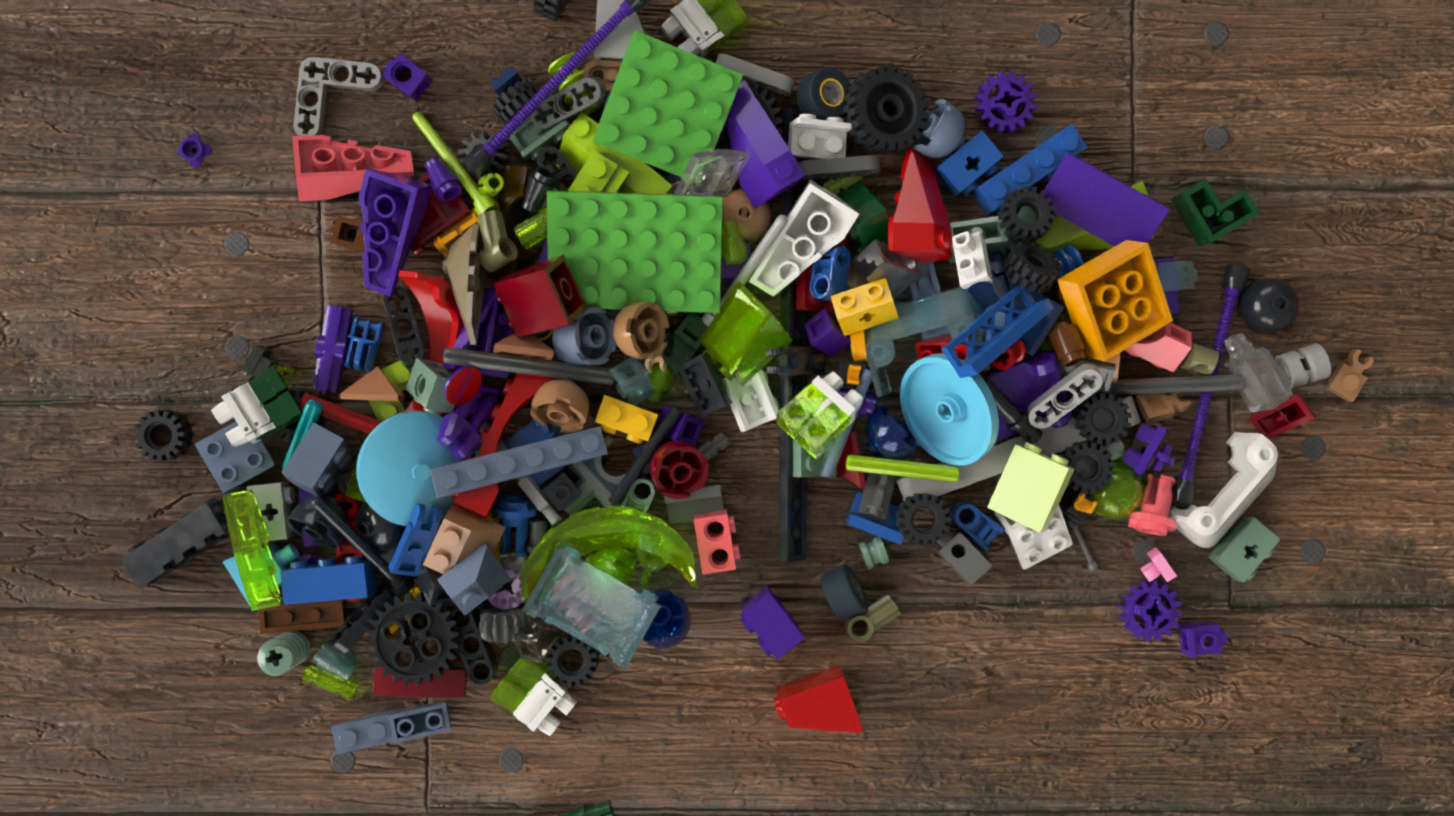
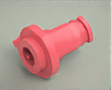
[1128,474,1177,536]

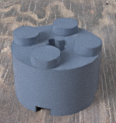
[552,307,617,366]

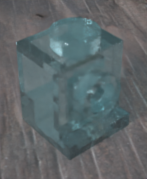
[609,357,654,405]

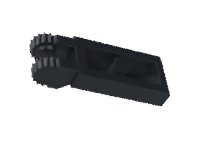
[766,346,826,376]

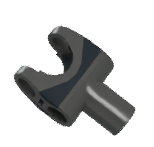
[564,434,643,517]

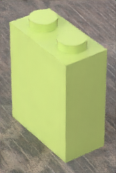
[987,442,1075,533]

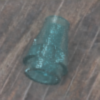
[312,642,356,681]

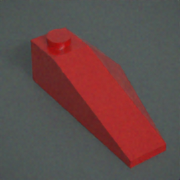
[888,148,953,264]

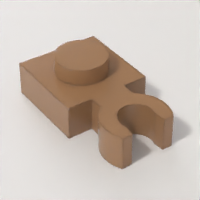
[1325,349,1374,402]
[1135,392,1191,424]

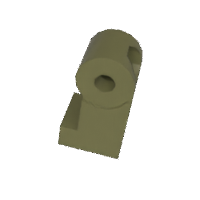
[1176,344,1219,376]

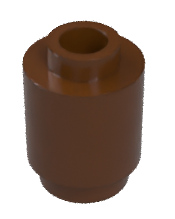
[1048,322,1087,367]

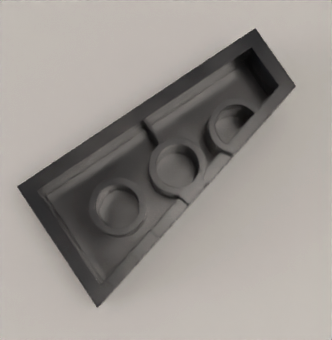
[121,498,245,589]

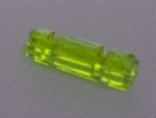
[302,665,357,699]

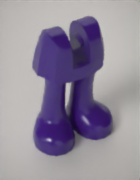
[436,383,499,461]

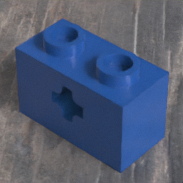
[934,130,1004,197]

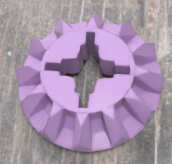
[488,565,530,609]

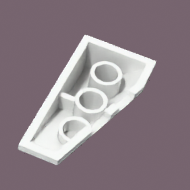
[749,180,859,296]

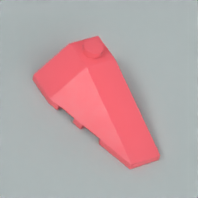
[292,135,414,201]

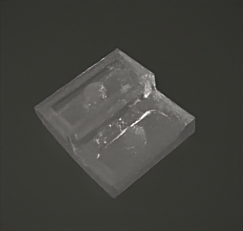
[674,149,749,198]

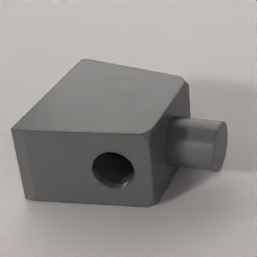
[937,531,992,586]

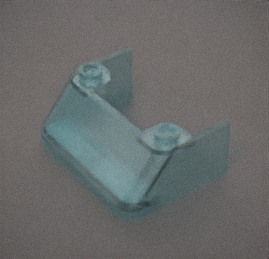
[866,287,994,398]

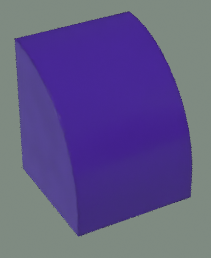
[654,405,704,445]

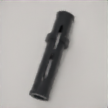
[983,376,1043,444]

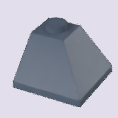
[437,543,511,615]

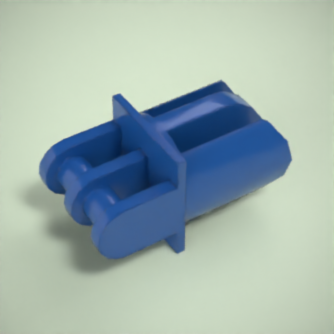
[344,316,385,373]

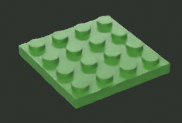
[593,30,743,185]

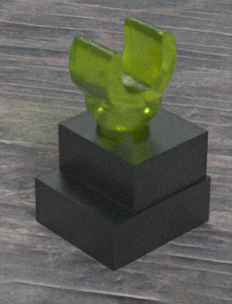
[241,345,297,386]

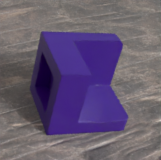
[804,308,851,357]

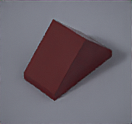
[1249,393,1316,439]

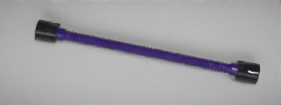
[463,0,652,176]
[1172,264,1250,504]

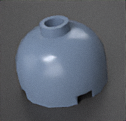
[911,99,965,158]

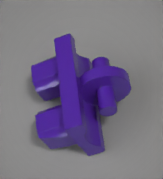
[1122,424,1175,478]

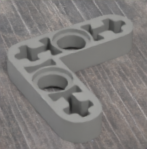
[294,57,384,136]

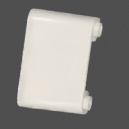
[1169,432,1278,548]

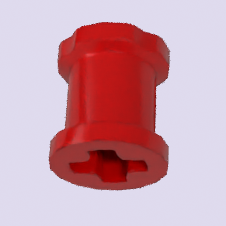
[991,339,1026,370]

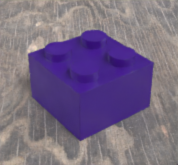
[740,585,805,660]

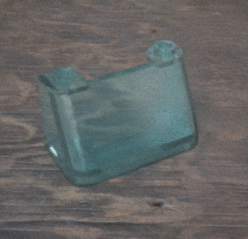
[522,545,661,669]

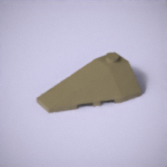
[443,224,487,345]

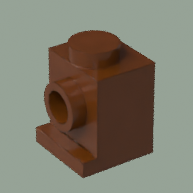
[330,215,365,252]

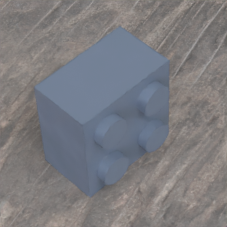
[282,422,352,498]

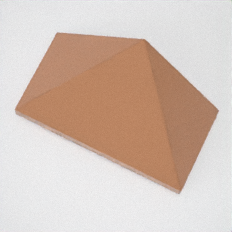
[493,333,554,361]
[340,366,405,401]

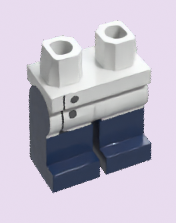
[952,231,1010,310]

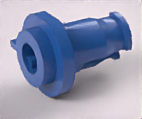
[491,494,537,557]

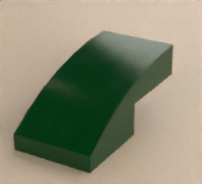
[663,312,713,374]

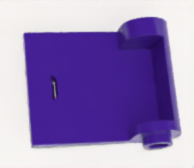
[988,352,1073,442]

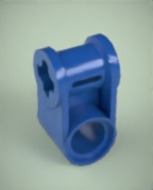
[810,246,851,301]
[949,501,1005,552]

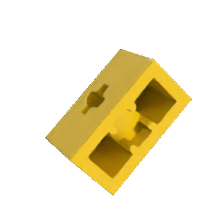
[831,278,899,336]

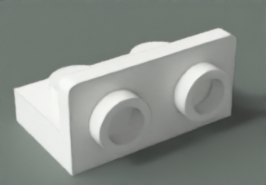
[788,114,852,160]

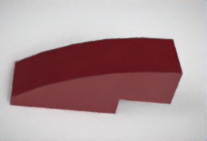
[372,666,467,698]

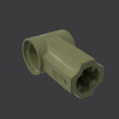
[478,210,518,272]
[845,593,901,641]

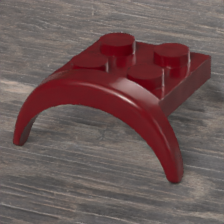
[411,173,472,256]

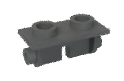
[858,473,896,520]

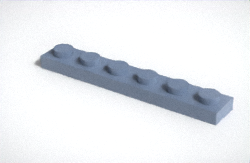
[430,426,608,499]

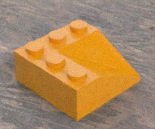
[1057,240,1173,362]

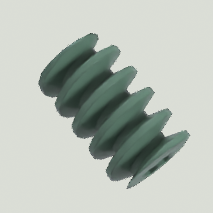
[257,631,311,676]

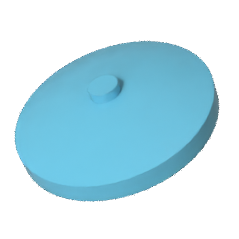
[900,354,999,466]
[356,411,473,526]

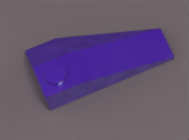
[726,80,805,209]
[359,168,432,297]

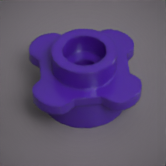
[177,134,212,168]

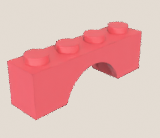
[1071,321,1192,372]

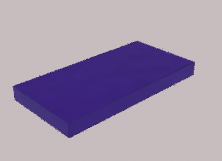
[1043,151,1170,247]

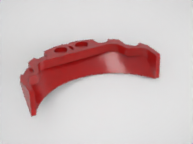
[399,270,464,418]

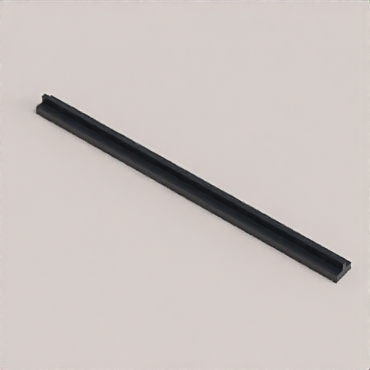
[778,107,809,562]

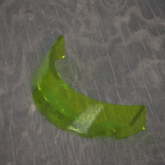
[521,506,698,606]

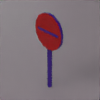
[444,366,505,406]

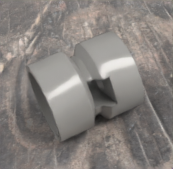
[1274,343,1331,390]

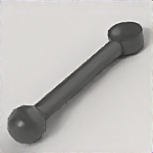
[1067,520,1099,572]

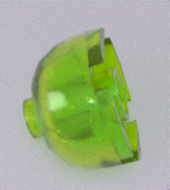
[1086,464,1145,519]
[584,546,636,604]

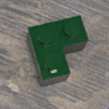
[1171,179,1260,247]
[836,181,890,255]

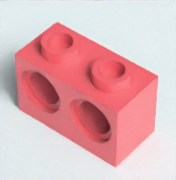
[694,509,741,575]

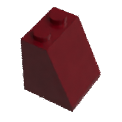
[494,254,587,337]

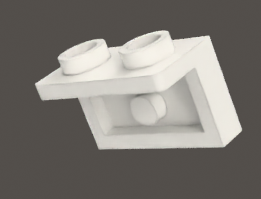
[722,365,781,432]

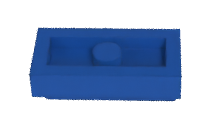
[846,492,904,545]

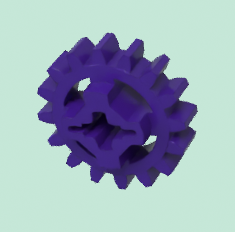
[974,71,1037,134]
[1118,580,1183,642]

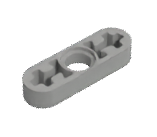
[715,54,795,96]
[1027,364,1103,429]

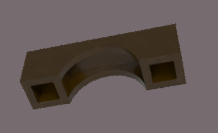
[488,166,535,280]

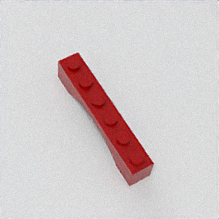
[452,358,560,518]

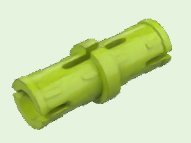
[477,173,504,197]

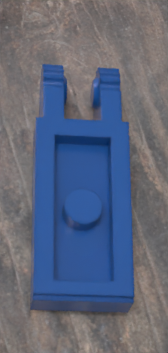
[389,503,443,576]

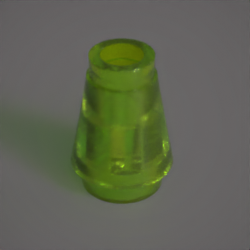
[722,221,749,265]

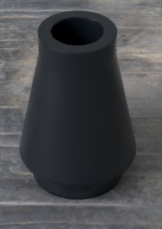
[522,167,557,212]

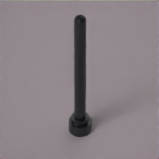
[311,497,415,596]

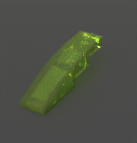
[222,489,282,611]

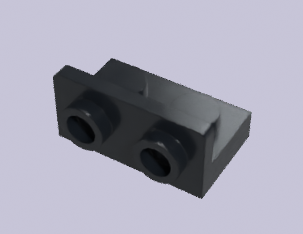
[678,352,732,418]

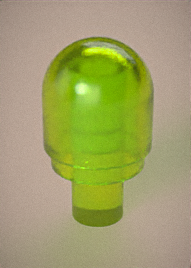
[647,363,672,403]

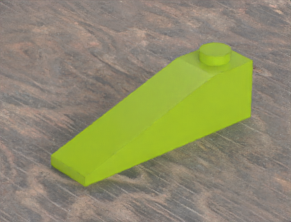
[555,112,674,194]

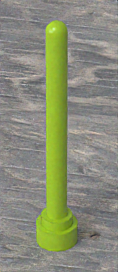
[412,112,500,215]

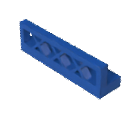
[941,284,1054,378]

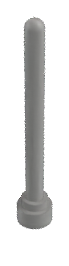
[702,215,788,331]

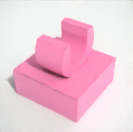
[1140,547,1177,582]

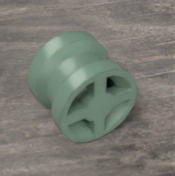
[858,536,889,570]

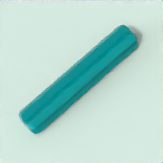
[282,399,323,469]

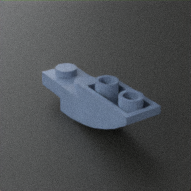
[331,702,451,755]

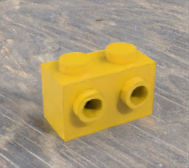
[595,395,660,444]

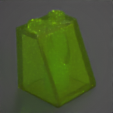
[700,281,792,387]

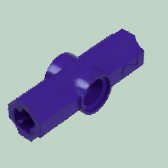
[312,305,354,393]

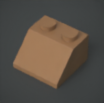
[423,503,506,574]

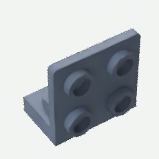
[195,422,275,494]

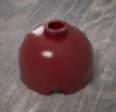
[650,440,709,499]

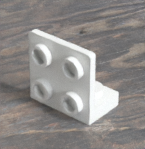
[994,505,1073,569]

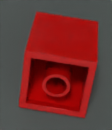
[774,665,864,733]

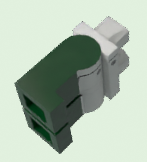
[211,365,303,447]

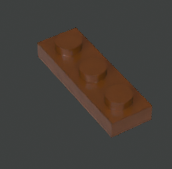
[258,599,347,634]

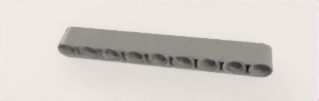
[896,395,1141,502]

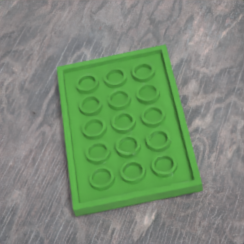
[547,190,723,313]

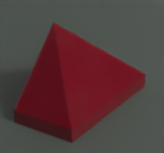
[836,431,866,488]

